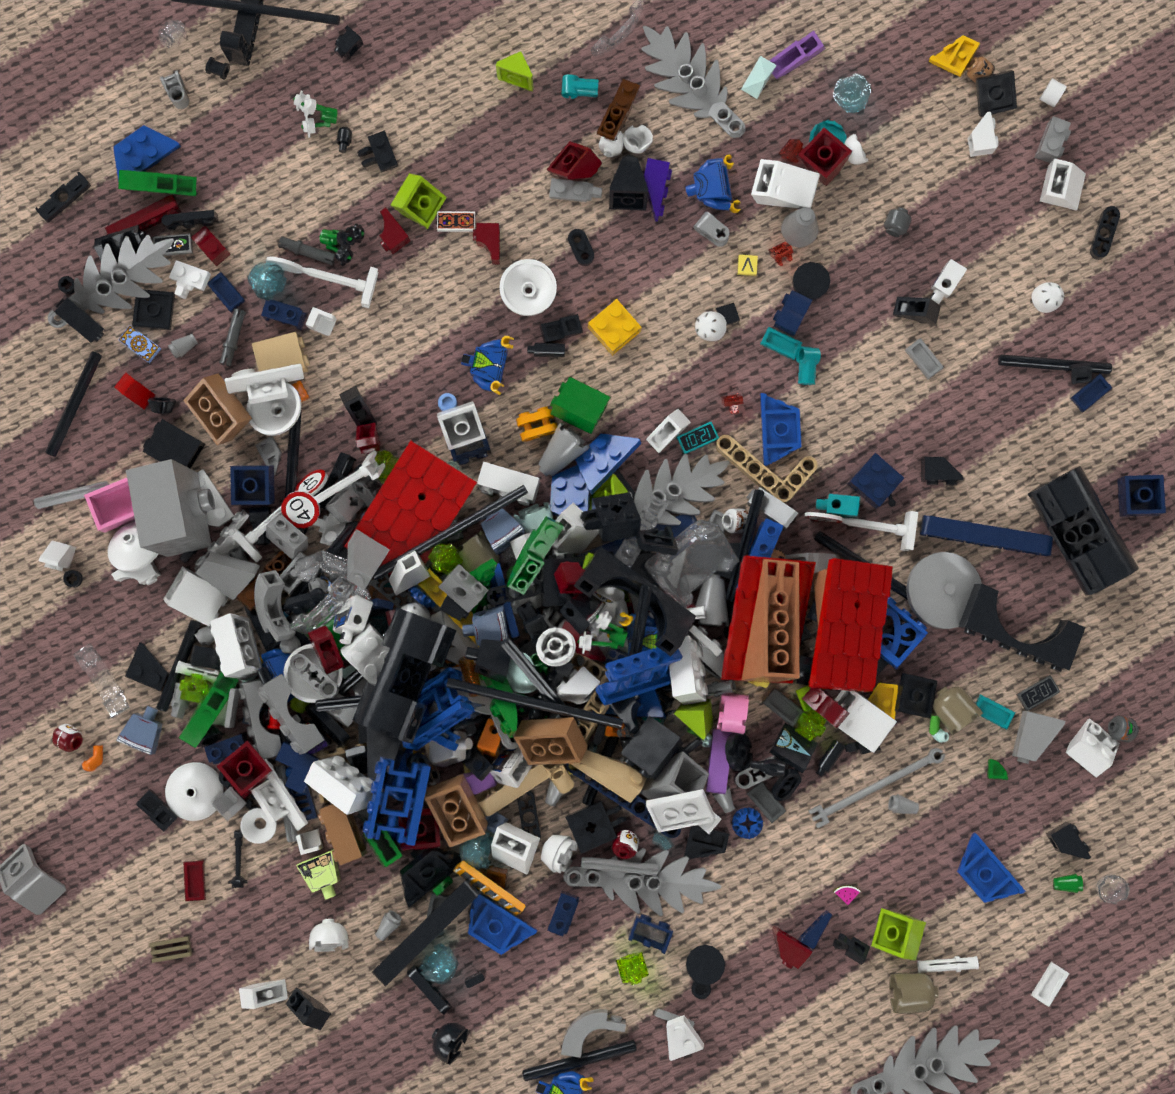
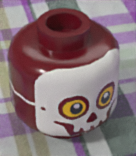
[52,724,83,752]
[612,830,639,859]

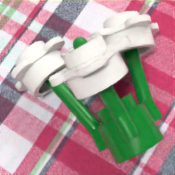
[293,91,337,138]
[577,611,628,654]

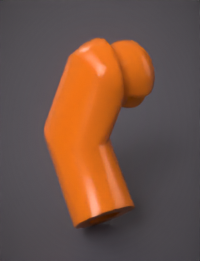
[82,745,103,772]

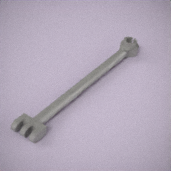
[808,748,945,828]

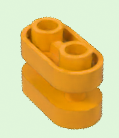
[516,406,557,442]

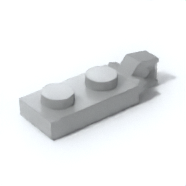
[549,178,602,202]

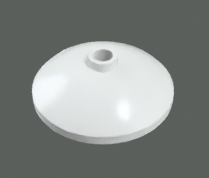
[500,259,557,316]
[246,382,301,436]
[108,521,158,572]
[284,644,343,703]
[165,762,224,821]

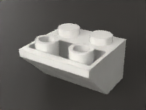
[1040,159,1086,210]
[553,503,599,554]
[1066,718,1120,778]
[491,822,540,875]

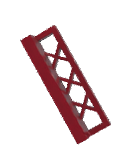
[105,194,182,235]

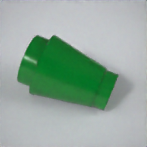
[1053,874,1083,893]

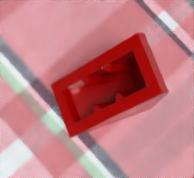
[114,372,156,410]

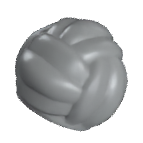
[308,578,328,594]
[280,635,301,653]

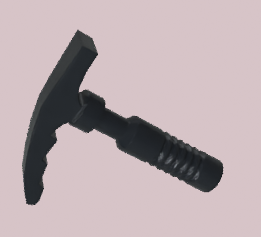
[451,705,489,741]

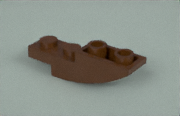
[597,79,640,141]
[237,550,305,611]

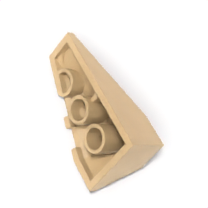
[569,749,646,803]

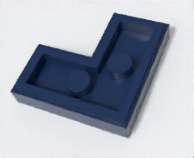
[275,741,320,794]

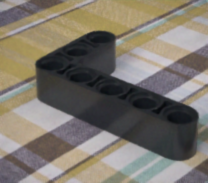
[220,0,264,66]

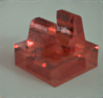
[778,139,804,163]
[768,242,793,266]
[721,394,744,415]

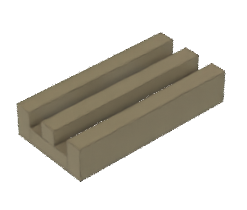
[149,936,192,963]

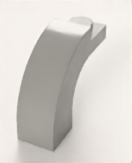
[254,570,295,642]
[561,1009,626,1058]

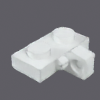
[169,260,211,299]
[313,513,348,546]

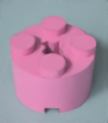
[717,693,749,734]

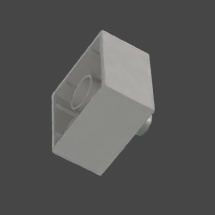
[126,459,215,557]

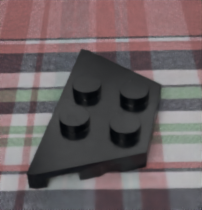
[399,847,468,907]

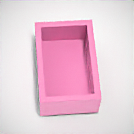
[84,478,135,533]

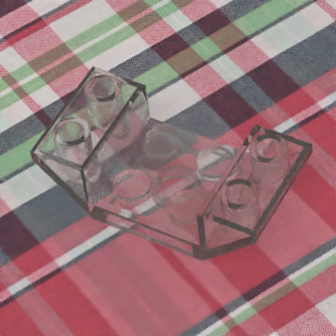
[295,550,371,601]

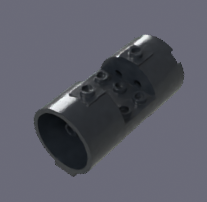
[1028,466,1139,596]
[353,607,457,744]

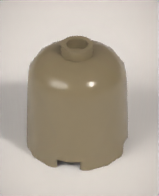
[451,530,500,573]
[933,687,983,736]
[889,973,938,1014]

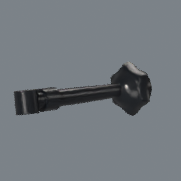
[228,830,248,888]

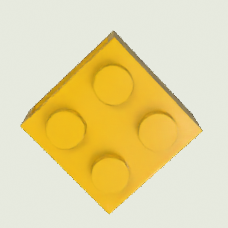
[588,299,642,356]

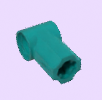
[561,74,599,99]
[796,346,821,385]

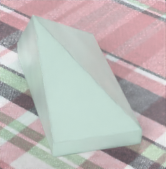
[741,56,777,99]

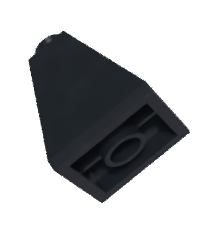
[609,155,648,211]

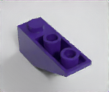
[644,158,672,222]

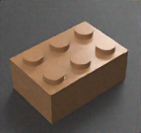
[183,373,252,446]
[514,717,588,765]
[425,774,488,847]
[318,804,367,865]

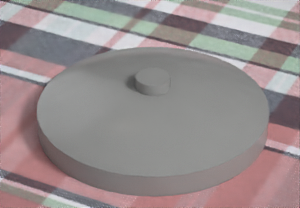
[906,552,982,629]

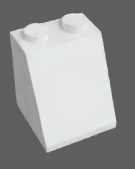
[437,401,486,450]
[163,566,229,626]

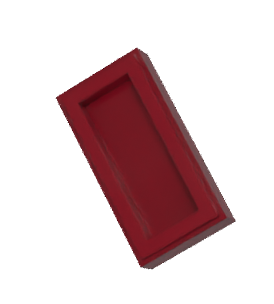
[183,860,206,901]

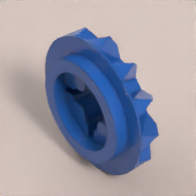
[408,586,436,609]
[732,807,763,839]

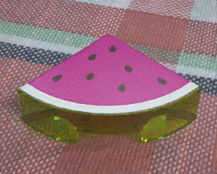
[833,885,861,905]

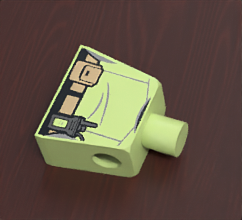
[296,849,340,900]

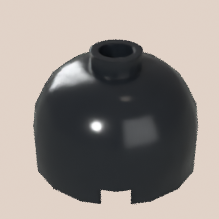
[432,1023,469,1065]

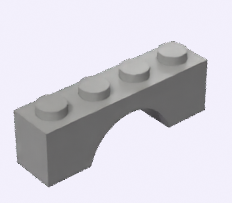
[258,674,324,754]
[238,678,281,759]

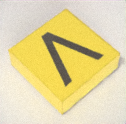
[737,255,758,276]

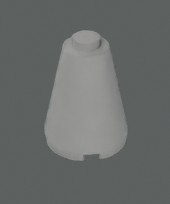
[781,207,819,248]
[538,423,590,476]
[693,574,729,627]

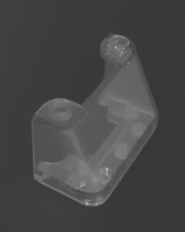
[645,520,739,608]

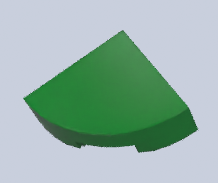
[987,759,1008,780]
[433,876,453,896]

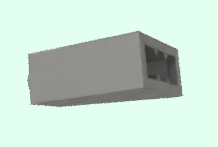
[746,487,798,532]
[347,529,389,590]
[195,551,260,600]
[1012,711,1065,764]

